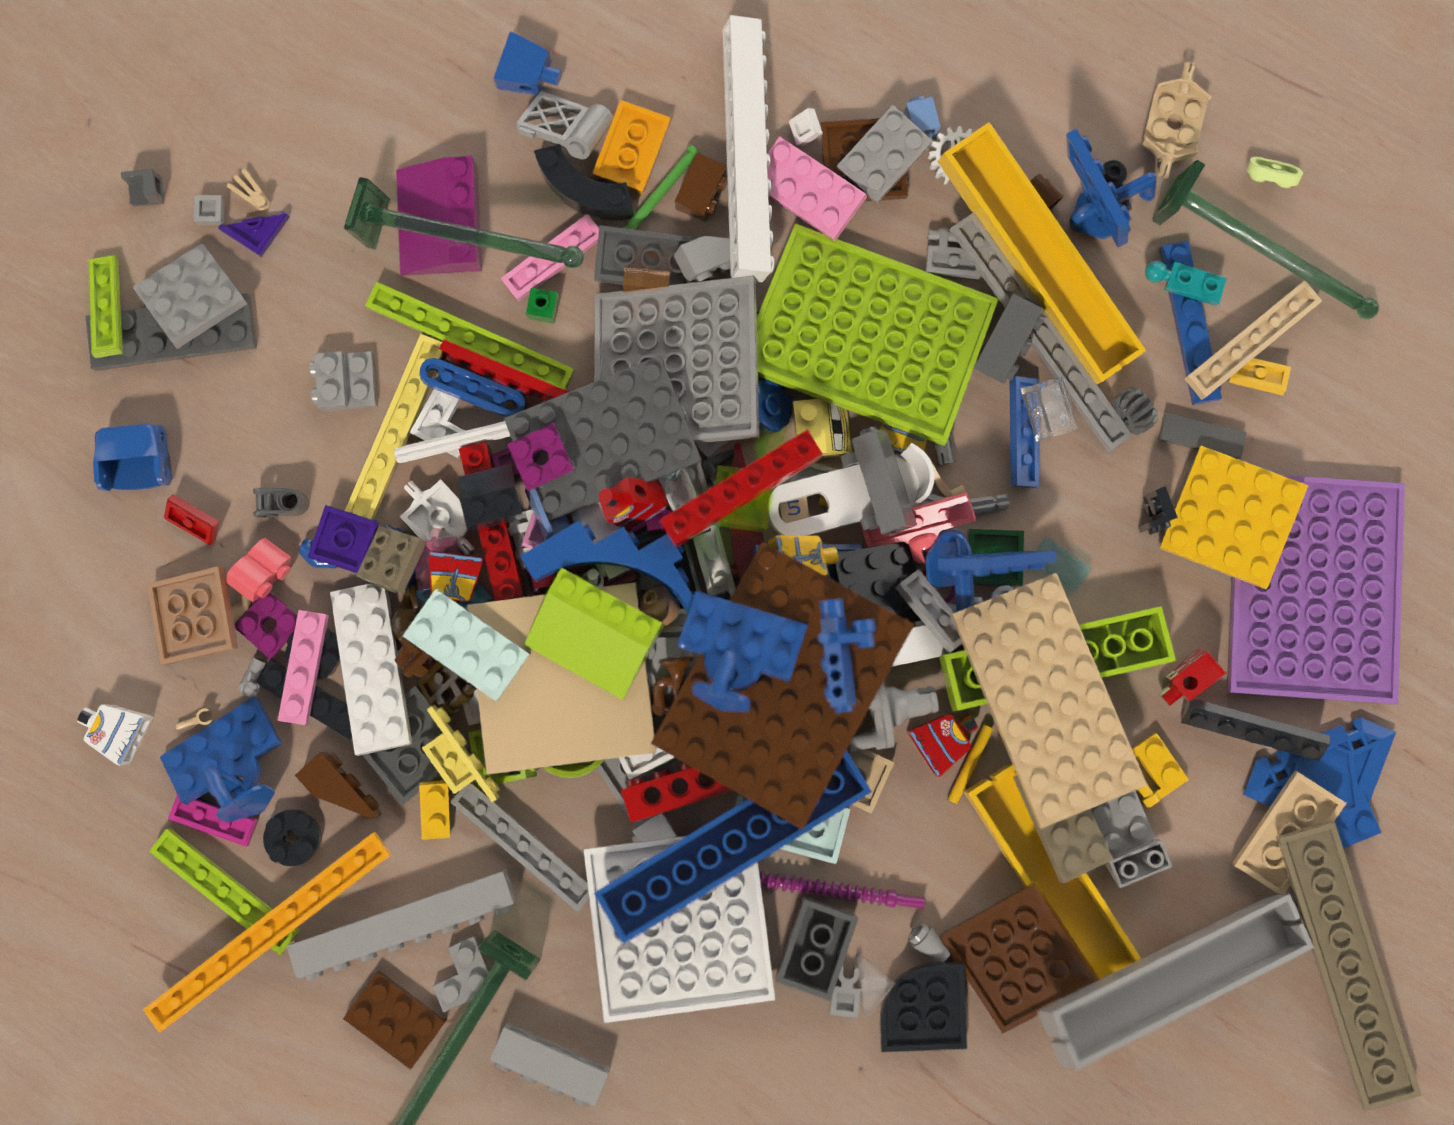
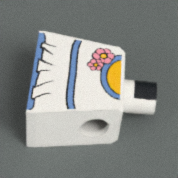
[77,704,154,766]

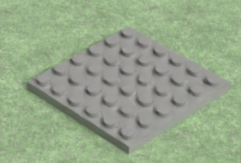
[594,276,759,443]

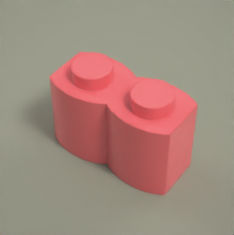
[226,538,291,602]

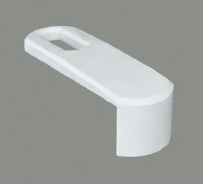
[767,443,935,536]

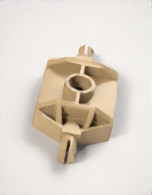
[1142,62,1211,178]

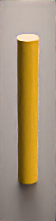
[947,724,994,804]

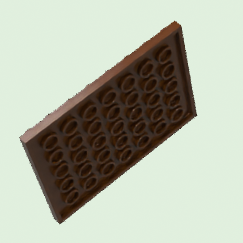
[651,542,915,830]

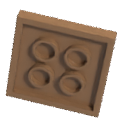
[147,566,238,665]

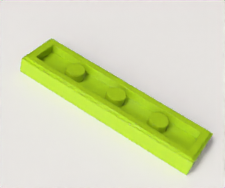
[88,255,123,358]

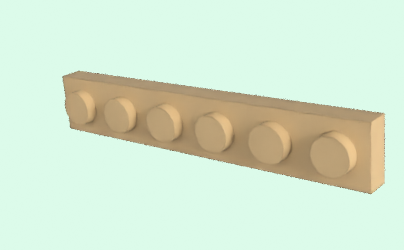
[1184,280,1322,400]

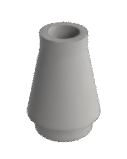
[908,923,950,962]

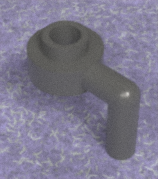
[702,449,734,490]

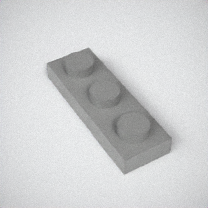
[895,569,962,654]

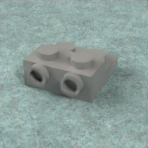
[309,351,377,412]

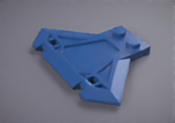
[1243,717,1396,849]

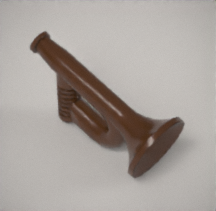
[651,656,693,717]

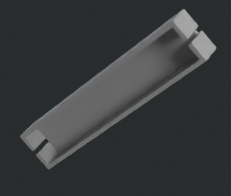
[1037,894,1314,1070]

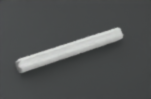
[394,421,510,463]

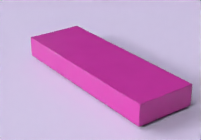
[168,794,259,847]

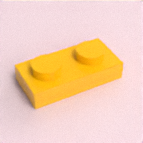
[1228,358,1291,396]
[419,781,450,840]

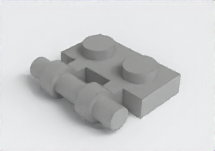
[925,227,980,279]

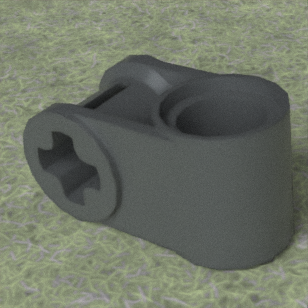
[253,488,309,518]

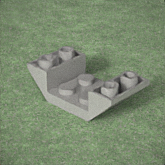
[1090,790,1173,888]

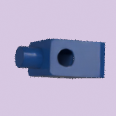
[493,32,562,95]

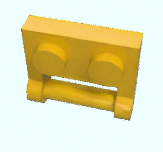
[1131,733,1189,808]

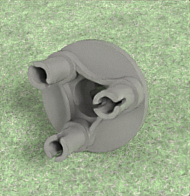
[849,682,939,752]

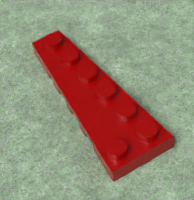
[439,339,569,402]

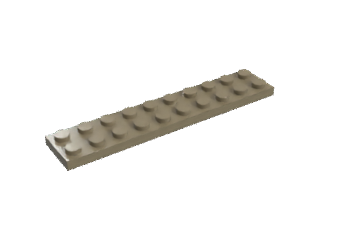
[1276,820,1422,1111]

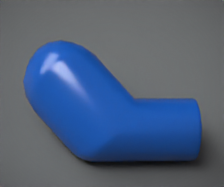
[299,539,337,569]

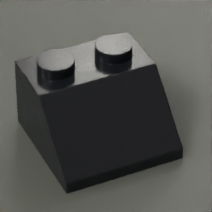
[457,463,526,532]

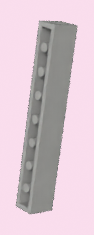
[286,869,517,981]

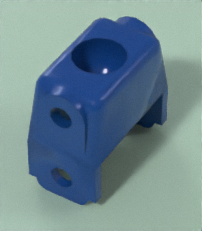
[93,424,172,492]

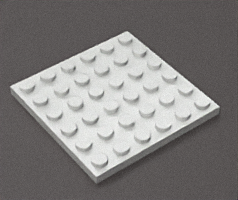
[584,835,775,1023]

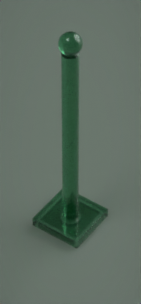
[1152,160,1379,319]
[344,177,584,269]
[395,930,540,1125]

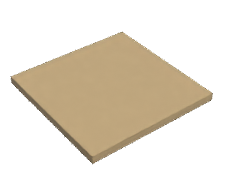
[467,583,657,774]

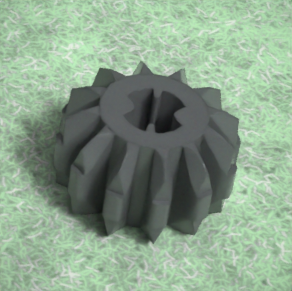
[1112,386,1158,435]

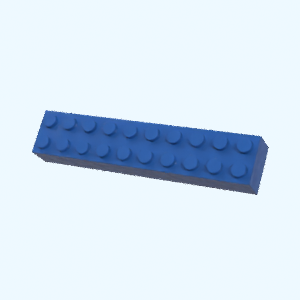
[594,750,872,945]

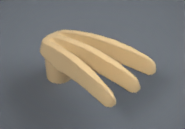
[227,169,269,210]
[931,461,966,498]

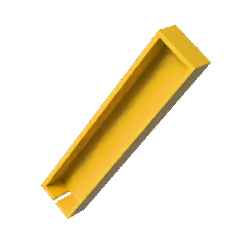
[937,122,1146,384]
[964,762,1141,979]

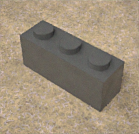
[974,294,1046,384]

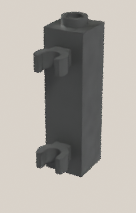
[840,427,917,535]

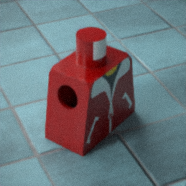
[1159,648,1226,706]

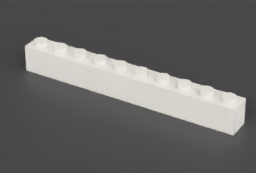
[723,15,774,282]

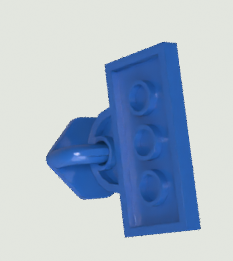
[1066,128,1157,248]
[926,530,1057,612]
[678,591,807,711]
[160,697,282,823]

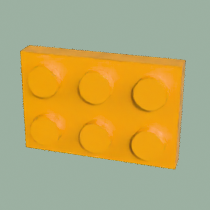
[592,100,671,195]

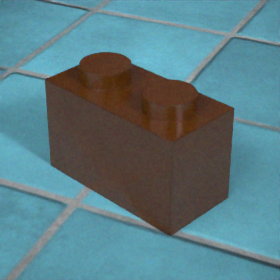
[675,153,728,222]

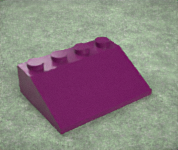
[396,156,482,276]

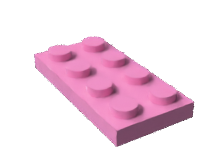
[767,136,867,241]

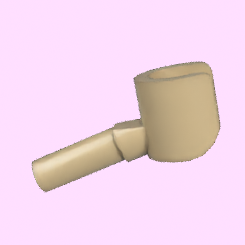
[175,708,214,730]

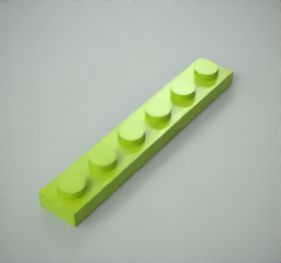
[149,828,300,955]

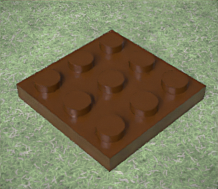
[821,118,908,201]

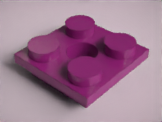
[507,423,575,491]
[235,592,298,660]

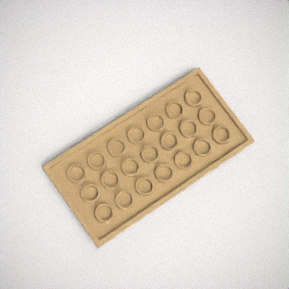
[951,573,1147,828]

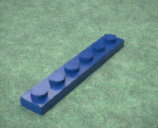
[1159,241,1222,405]

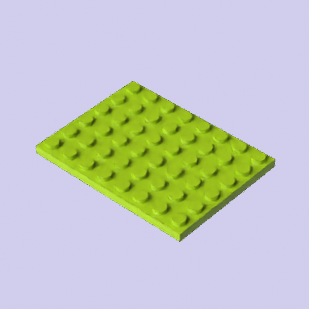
[757,224,999,446]

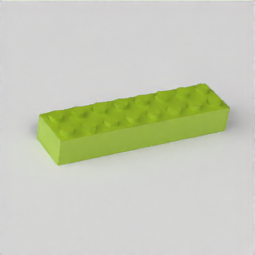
[939,606,1176,712]

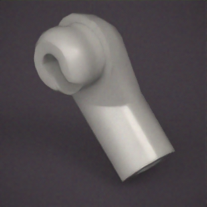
[239,657,266,697]

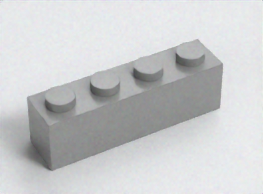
[490,1022,610,1107]

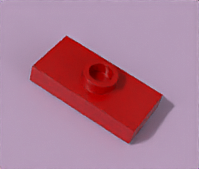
[164,494,220,545]

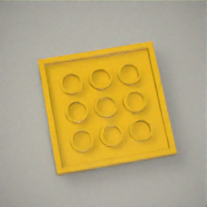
[1159,446,1308,589]

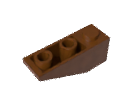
[295,752,382,819]

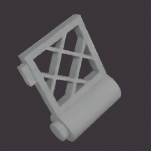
[516,91,613,159]

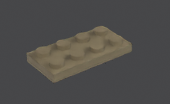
[1013,775,1113,883]

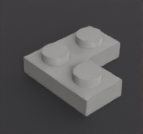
[432,936,497,1012]

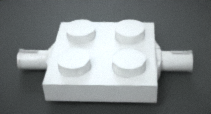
[400,479,475,555]

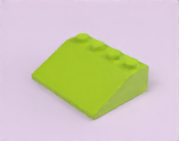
[524,568,665,700]

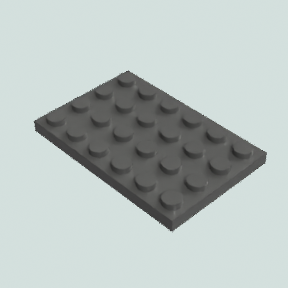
[504,356,702,522]

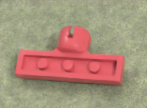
[860,492,976,564]

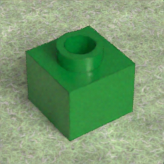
[526,288,560,324]

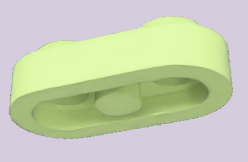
[1246,157,1303,188]

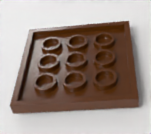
[940,881,1100,1034]

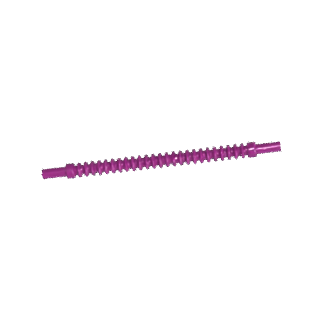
[759,871,925,909]

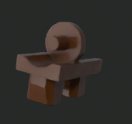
[394,634,430,678]

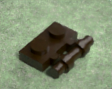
[417,661,477,717]

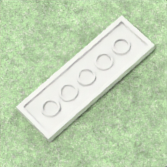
[330,583,413,756]

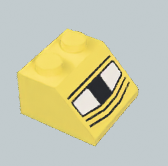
[792,399,852,459]

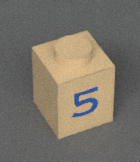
[779,497,810,523]

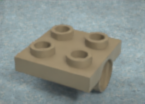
[356,526,427,593]

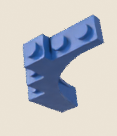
[520,521,696,614]

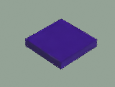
[307,505,380,573]

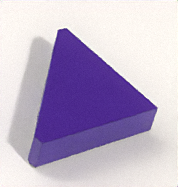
[218,212,289,258]

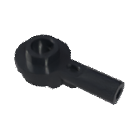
[1103,160,1132,212]

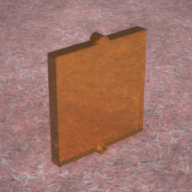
[623,267,670,293]

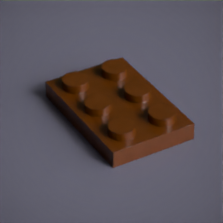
[343,971,446,1070]

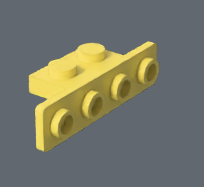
[422,705,500,803]

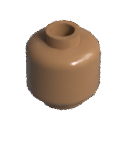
[639,585,681,626]

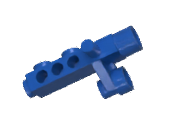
[819,599,876,713]

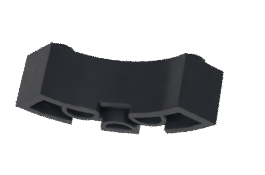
[534,144,634,220]

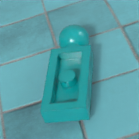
[1145,261,1227,306]

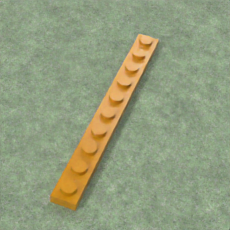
[143,832,392,1033]

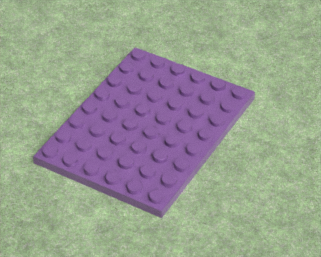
[1227,475,1405,704]

